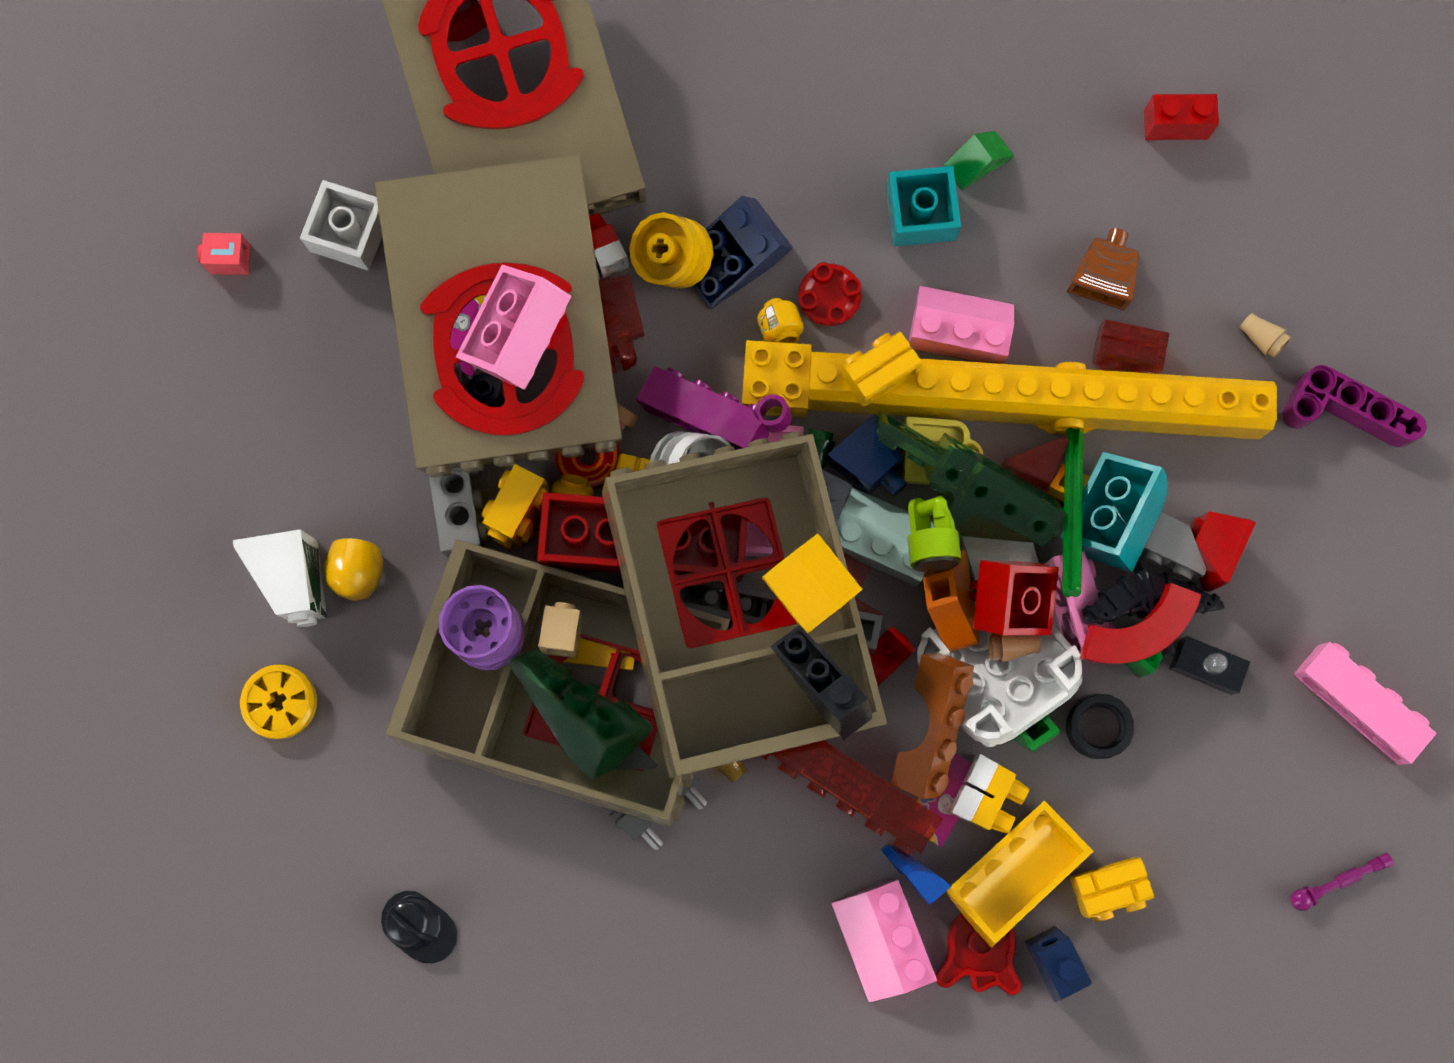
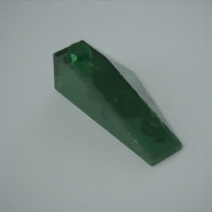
[508,650,653,780]

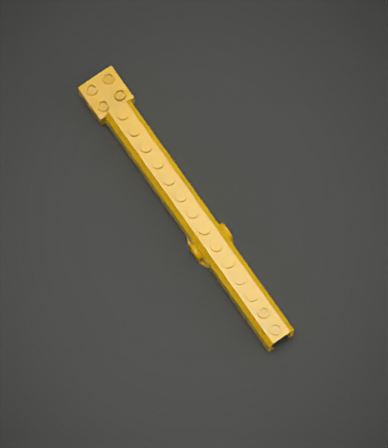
[742,340,1277,440]

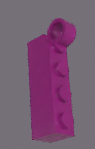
[636,366,792,450]

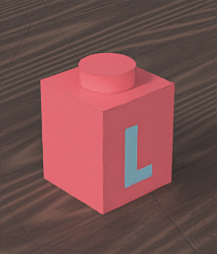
[197,233,251,275]

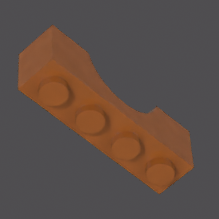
[890,653,974,799]

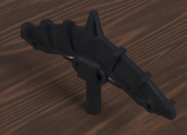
[1082,556,1225,657]

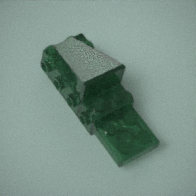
[874,411,1066,548]

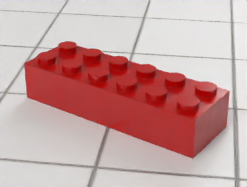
[537,492,748,582]

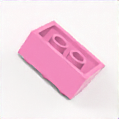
[456,265,571,390]
[908,286,1014,364]
[1044,551,1115,655]
[831,878,937,1002]

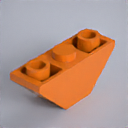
[923,549,980,652]

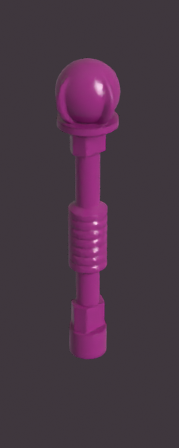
[1290,853,1394,911]

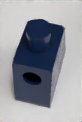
[828,414,907,497]
[1024,926,1092,1002]

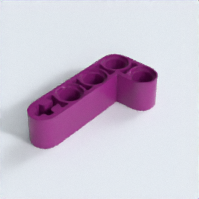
[1282,365,1427,448]

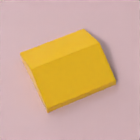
[761,533,863,633]

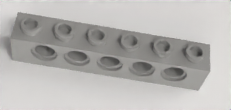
[429,363,489,557]

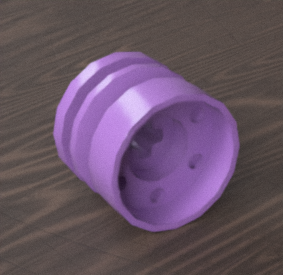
[439,585,525,671]

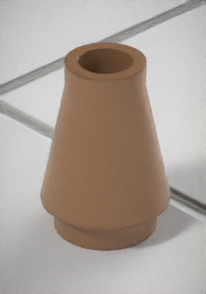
[988,633,1040,663]

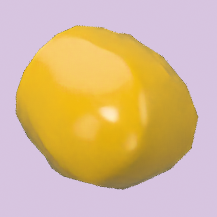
[324,538,384,601]

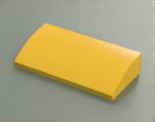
[946,800,1094,948]

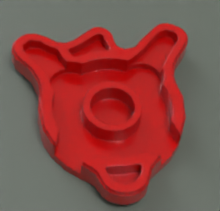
[935,913,1022,995]

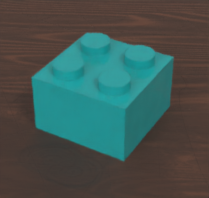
[886,166,961,247]

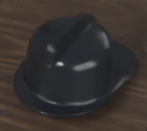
[381,891,457,964]

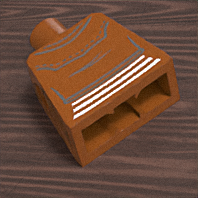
[1066,228,1139,311]

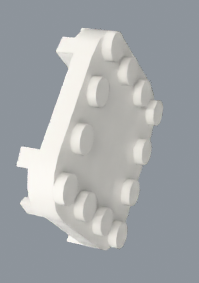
[917,601,1082,747]

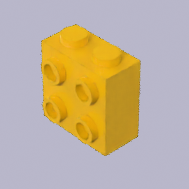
[482,464,551,549]

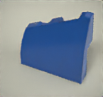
[880,844,952,905]

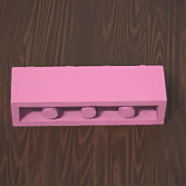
[1293,642,1437,765]

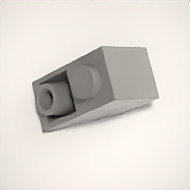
[1141,512,1207,581]

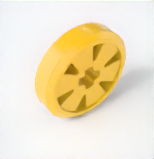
[240,664,317,739]

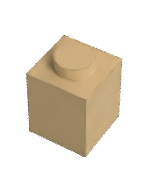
[538,602,583,658]

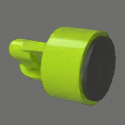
[907,496,962,572]

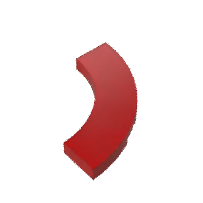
[1080,583,1202,664]

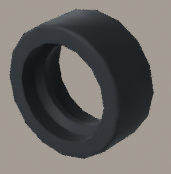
[1066,694,1134,759]

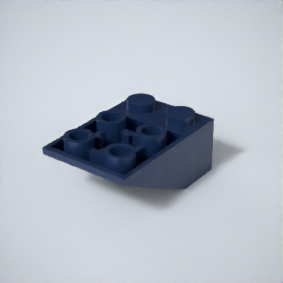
[693,196,793,309]

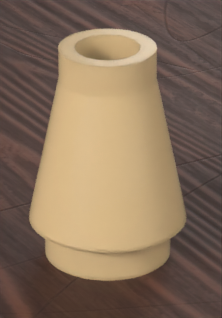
[1240,313,1291,358]

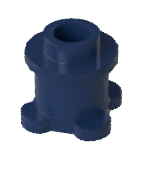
[468,373,505,407]

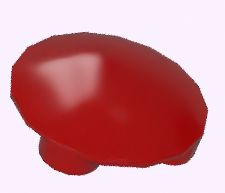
[798,262,862,326]

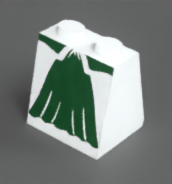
[233,529,327,627]

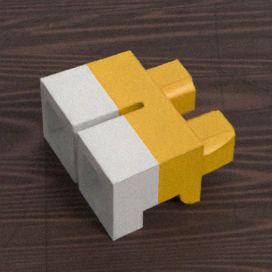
[948,754,1030,834]

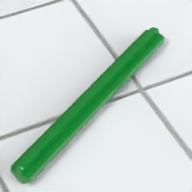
[1062,427,1084,597]

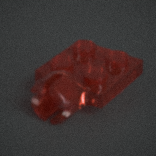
[599,274,645,373]

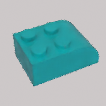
[1060,452,1168,572]

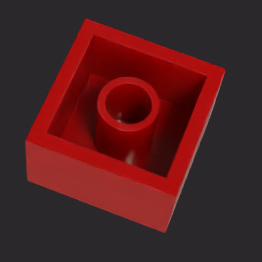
[969,560,1059,635]

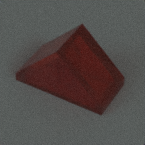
[1000,436,1068,490]

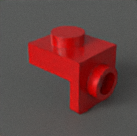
[869,626,915,686]

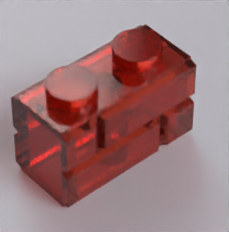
[1092,319,1169,374]

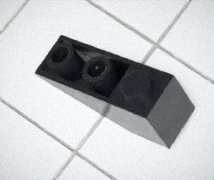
[771,625,872,740]

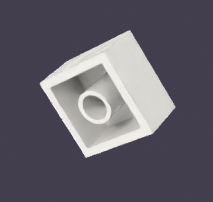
[300,180,382,271]

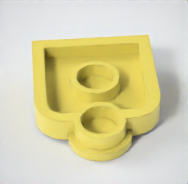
[902,416,984,486]

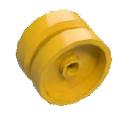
[629,212,713,289]

